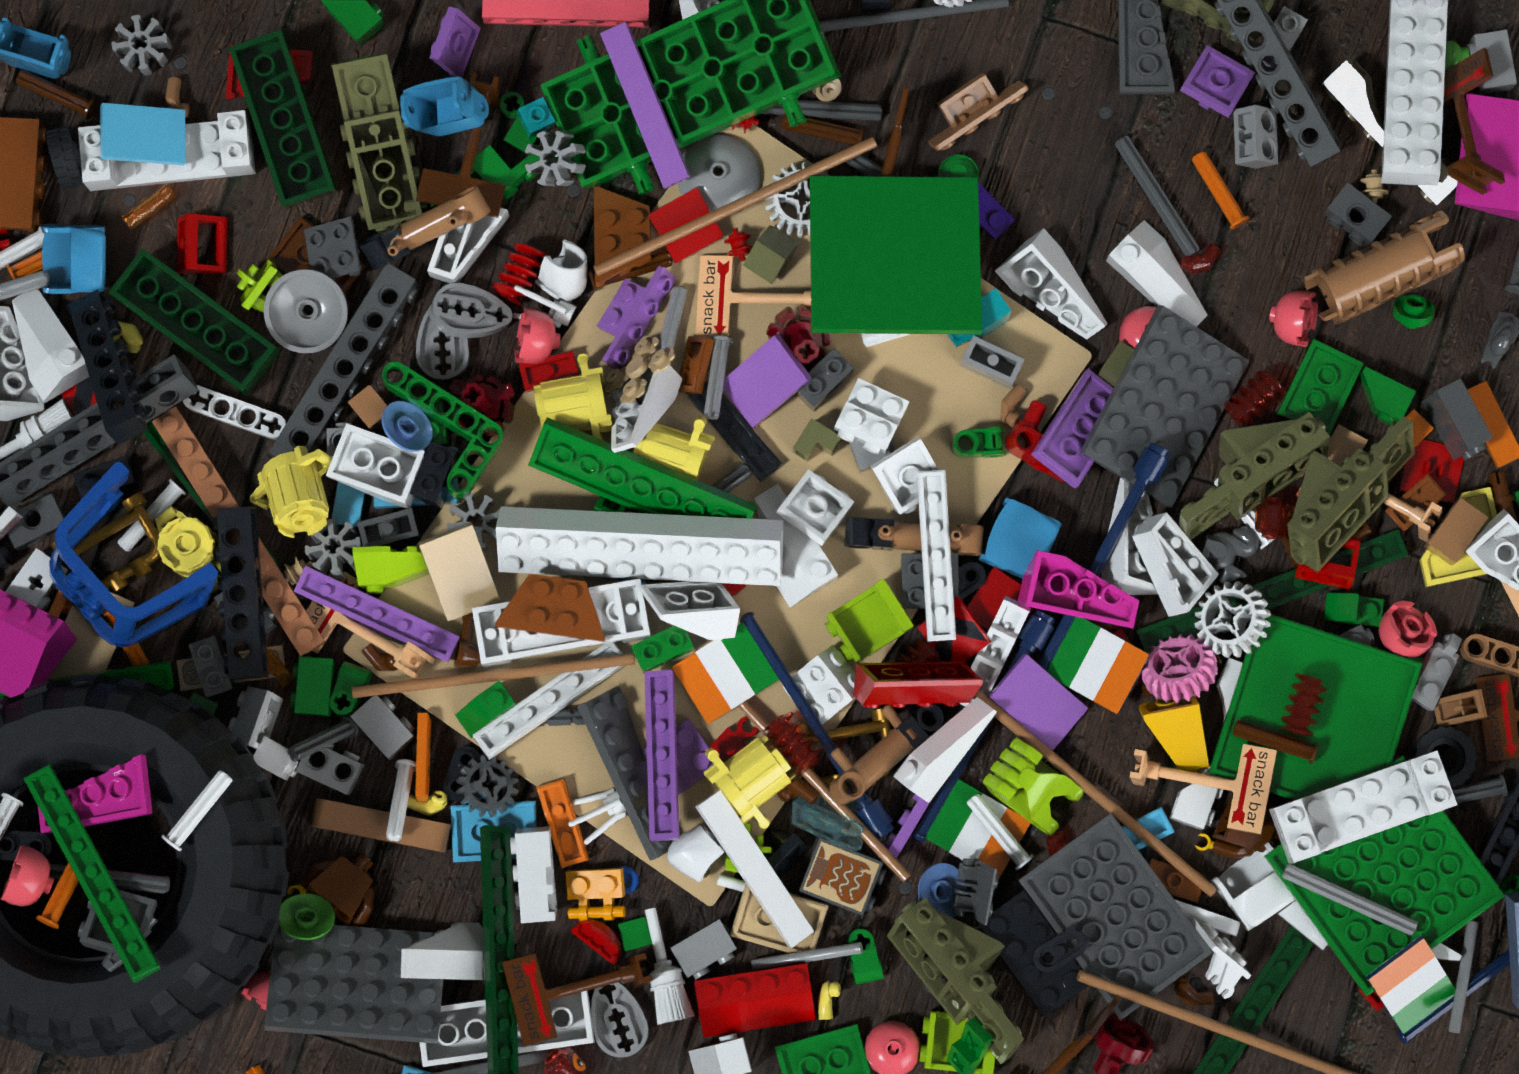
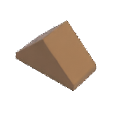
[1434,689,1487,727]

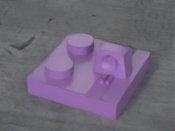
[430,6,481,78]
[1180,45,1255,118]
[642,719,714,795]

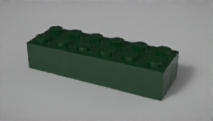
[228,30,338,209]
[108,248,280,397]

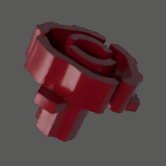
[766,305,831,373]
[449,375,515,437]
[1088,1013,1154,1074]

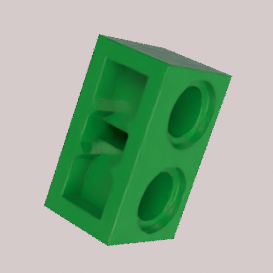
[631,625,695,674]

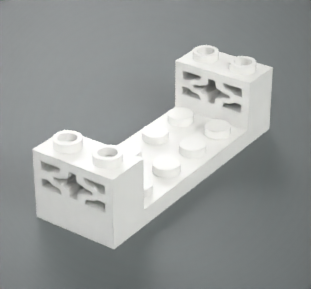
[78,110,256,191]
[472,579,651,668]
[1269,751,1457,864]

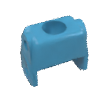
[0,17,71,79]
[400,77,489,136]
[42,224,106,294]
[979,498,1061,579]

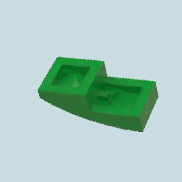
[947,1018,993,1074]

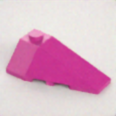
[1018,550,1139,628]

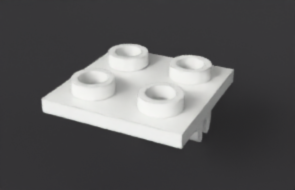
[1191,918,1251,999]

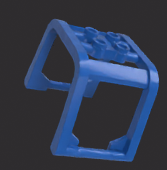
[49,462,218,647]

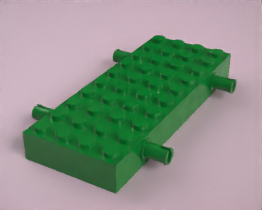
[540,0,842,195]

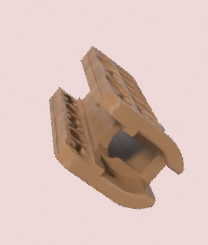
[1304,210,1465,325]

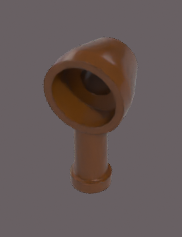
[454,615,480,668]

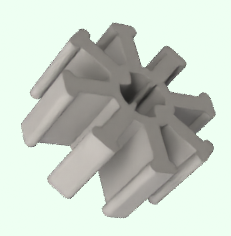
[112,15,172,76]
[525,131,586,187]
[447,493,500,552]
[305,519,363,581]

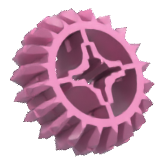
[1141,633,1218,704]

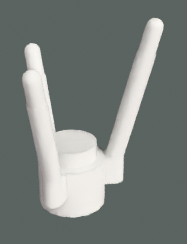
[513,279,577,329]
[568,788,626,845]

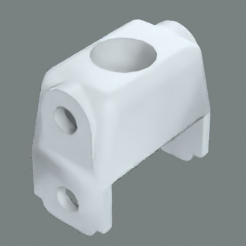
[1211,842,1295,931]

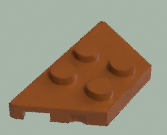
[594,187,652,287]
[495,574,605,642]

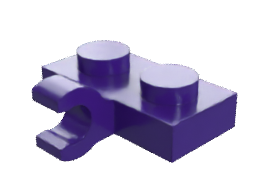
[978,183,1015,240]

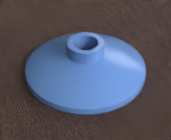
[382,401,433,452]
[918,863,967,918]

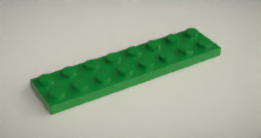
[528,417,757,519]

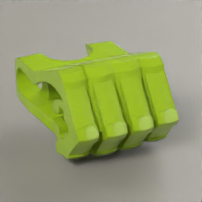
[983,737,1084,836]

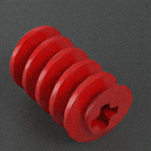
[493,243,548,306]

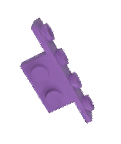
[597,265,676,370]

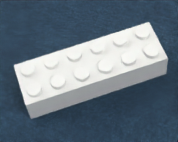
[420,991,595,1067]

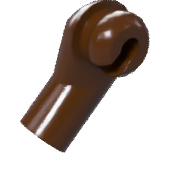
[361,643,398,671]
[777,779,820,805]
[1174,977,1213,1006]

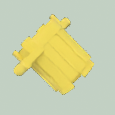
[533,353,613,440]
[633,415,715,480]
[250,446,333,538]
[155,506,221,593]
[703,735,796,829]

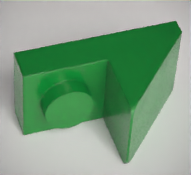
[1323,593,1384,628]

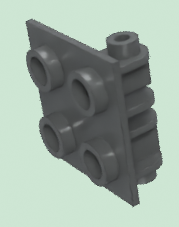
[304,216,362,279]
[901,552,959,609]
[951,858,998,925]

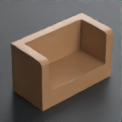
[348,385,387,434]
[1424,498,1488,566]

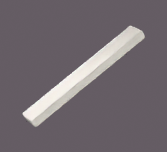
[917,470,956,642]
[472,642,624,760]
[695,790,814,948]

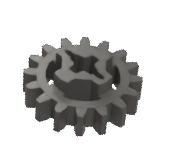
[456,755,519,817]

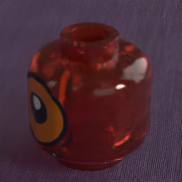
[1255,497,1292,539]
[544,1048,586,1074]

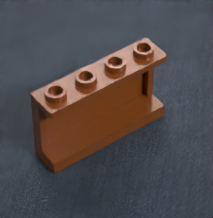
[0,117,48,233]

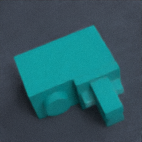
[947,288,1012,348]

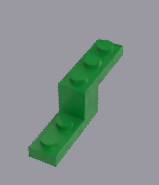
[429,136,558,209]

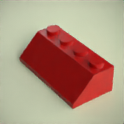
[853,661,983,708]
[694,963,816,1038]

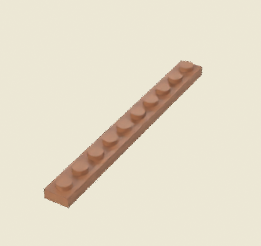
[152,406,326,657]

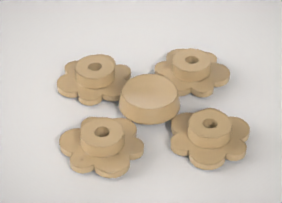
[604,337,675,404]

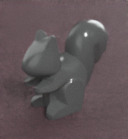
[1481,311,1519,369]
[1198,526,1259,584]

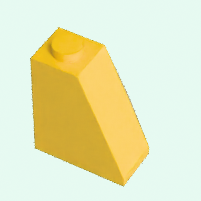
[1139,695,1209,773]

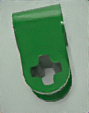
[951,426,1007,459]
[329,661,372,718]
[847,929,884,985]

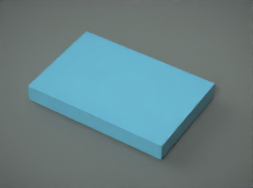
[100,103,185,166]
[451,801,537,863]

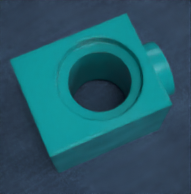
[517,97,555,139]

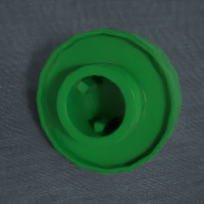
[938,155,979,178]
[1392,295,1435,329]

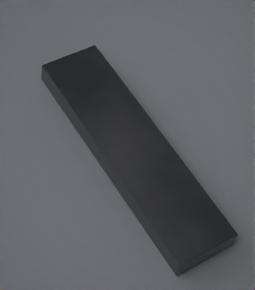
[688,380,782,483]

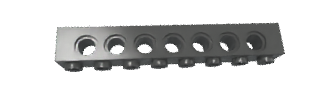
[1215,0,1342,167]
[269,264,419,457]
[0,355,199,507]

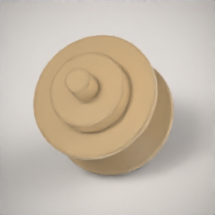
[812,79,841,102]
[1360,170,1389,204]
[284,557,312,585]

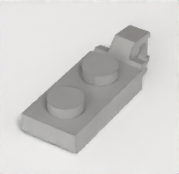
[1411,633,1462,711]

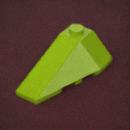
[353,546,429,594]

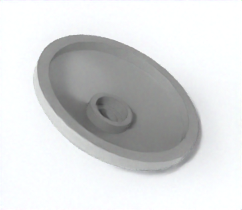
[678,134,760,216]
[264,269,348,353]

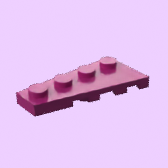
[38,754,153,834]

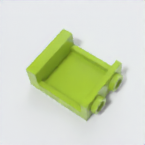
[824,578,914,664]
[919,1011,995,1074]

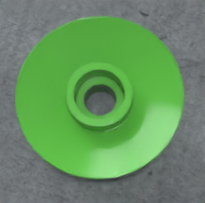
[279,894,335,940]

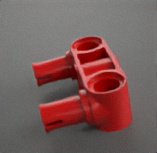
[1005,400,1065,483]

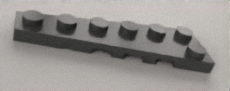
[1118,0,1175,94]
[577,686,672,861]

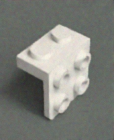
[783,645,856,725]

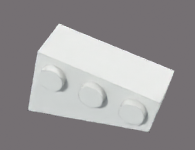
[427,208,509,283]
[1132,512,1219,617]
[510,826,557,923]
[688,1033,752,1074]

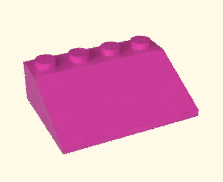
[1455,94,1519,221]
[0,589,78,698]

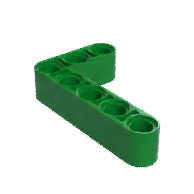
[382,362,503,499]

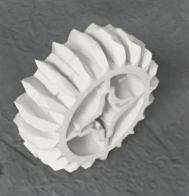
[765,162,827,238]
[1194,581,1271,658]

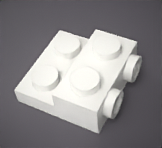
[834,378,909,455]
[870,437,947,515]
[776,469,854,546]

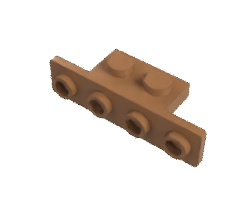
[928,73,1029,151]

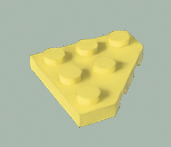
[1419,487,1497,587]

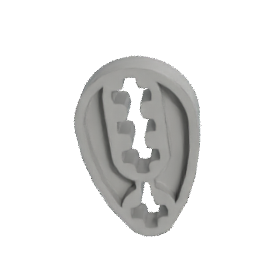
[430,283,513,338]
[416,302,470,382]
[591,982,649,1057]

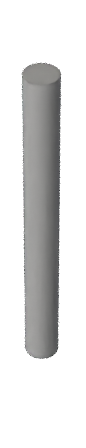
[1448,921,1478,1033]
[751,942,863,971]

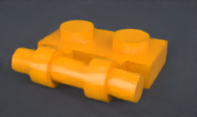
[566,868,626,921]

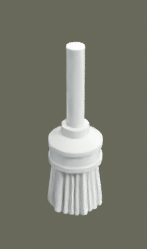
[0,399,74,460]
[645,908,694,1025]

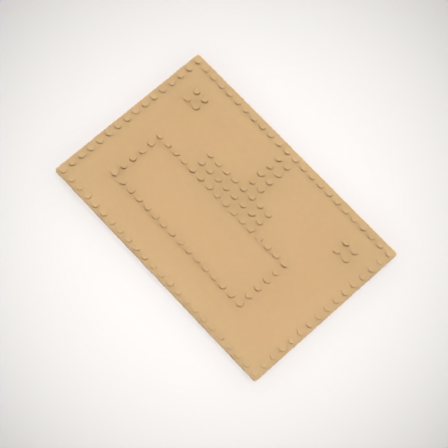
[344,124,1092,906]

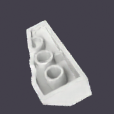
[401,922,485,980]

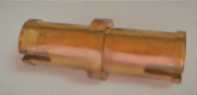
[121,183,177,231]

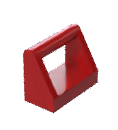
[176,213,228,274]
[1294,538,1361,589]

